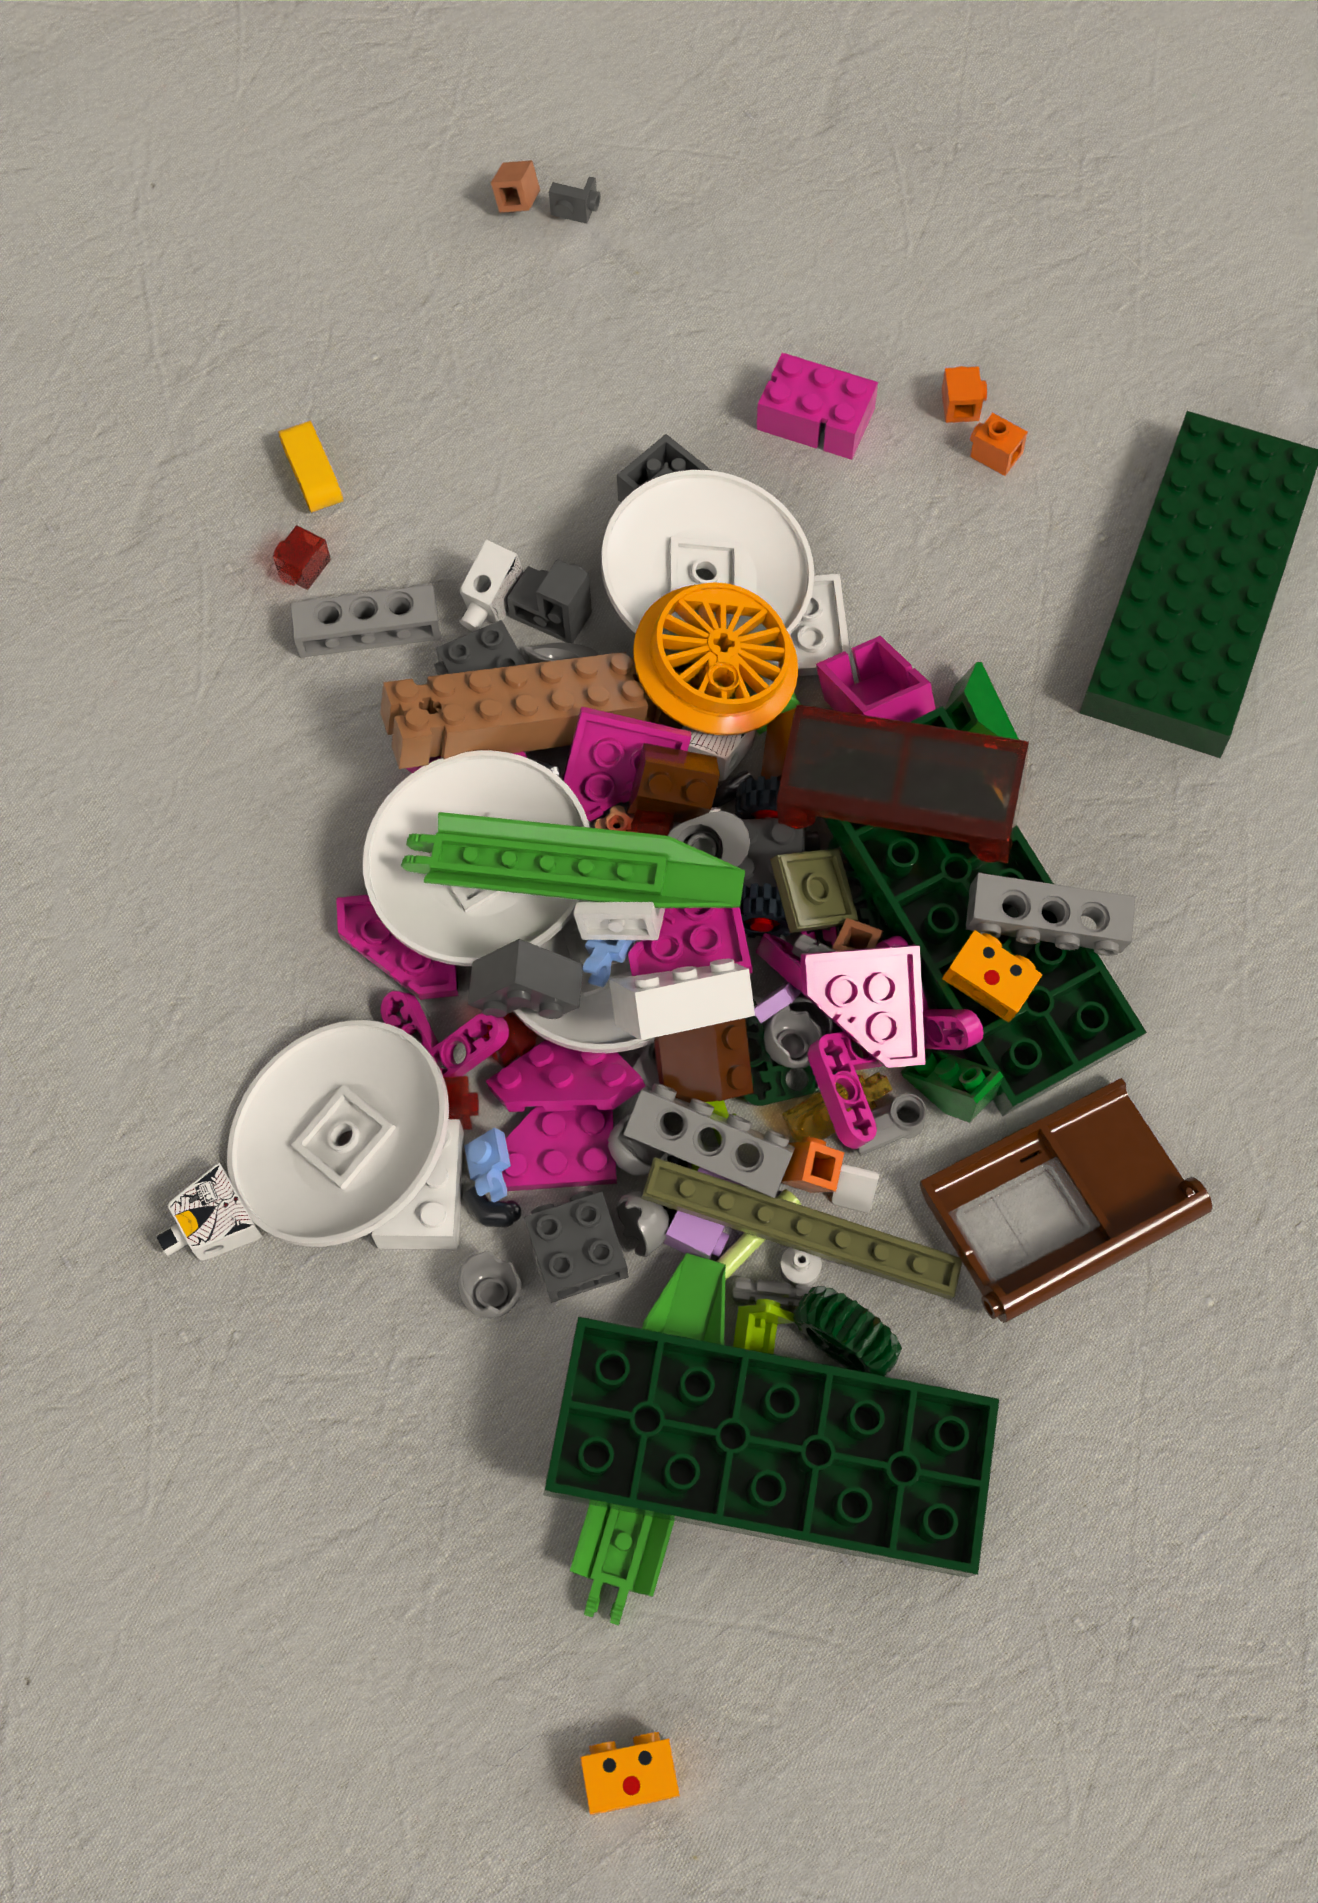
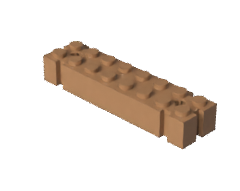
[380,652,683,769]

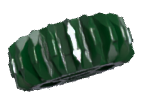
[793,1286,902,1376]

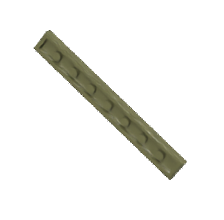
[641,1157,963,1300]

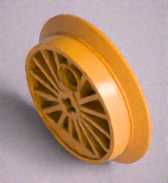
[633,582,798,736]

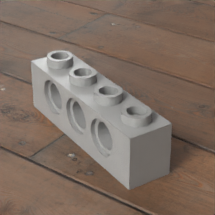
[291,584,441,658]
[966,873,1135,956]
[623,1083,795,1198]

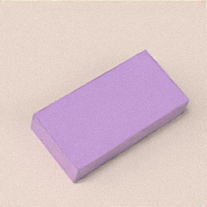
[754,981,801,1023]

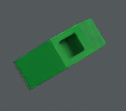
[945,662,1025,773]
[900,1049,1003,1123]

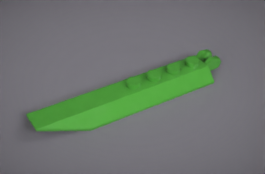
[401,812,745,908]
[570,1253,726,1626]

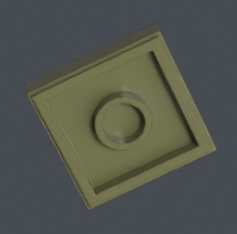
[770,848,859,933]

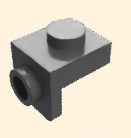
[549,176,601,224]

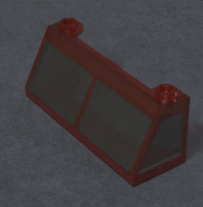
[777,704,1029,863]

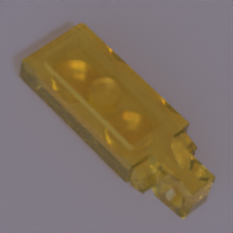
[782,1072,893,1142]

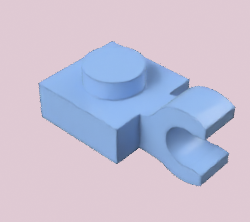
[583,940,636,987]
[464,1128,511,1202]

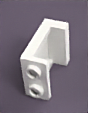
[573,901,665,940]

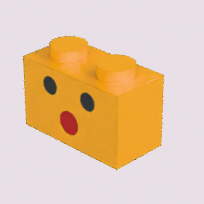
[942,930,1043,1023]
[581,1732,680,1815]

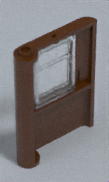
[920,1078,1213,1323]

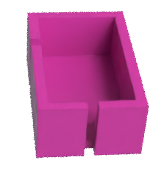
[757,352,878,460]
[816,636,936,744]

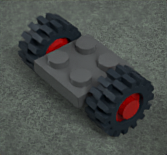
[735,776,806,939]

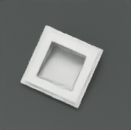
[832,1164,879,1213]

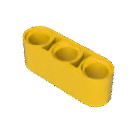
[278,420,344,513]

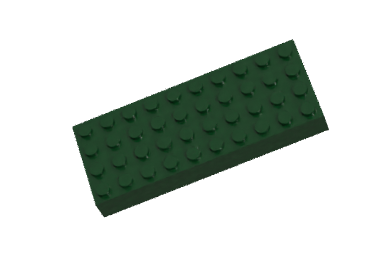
[1080,411,1318,758]
[805,706,1147,1117]
[543,1316,999,1578]

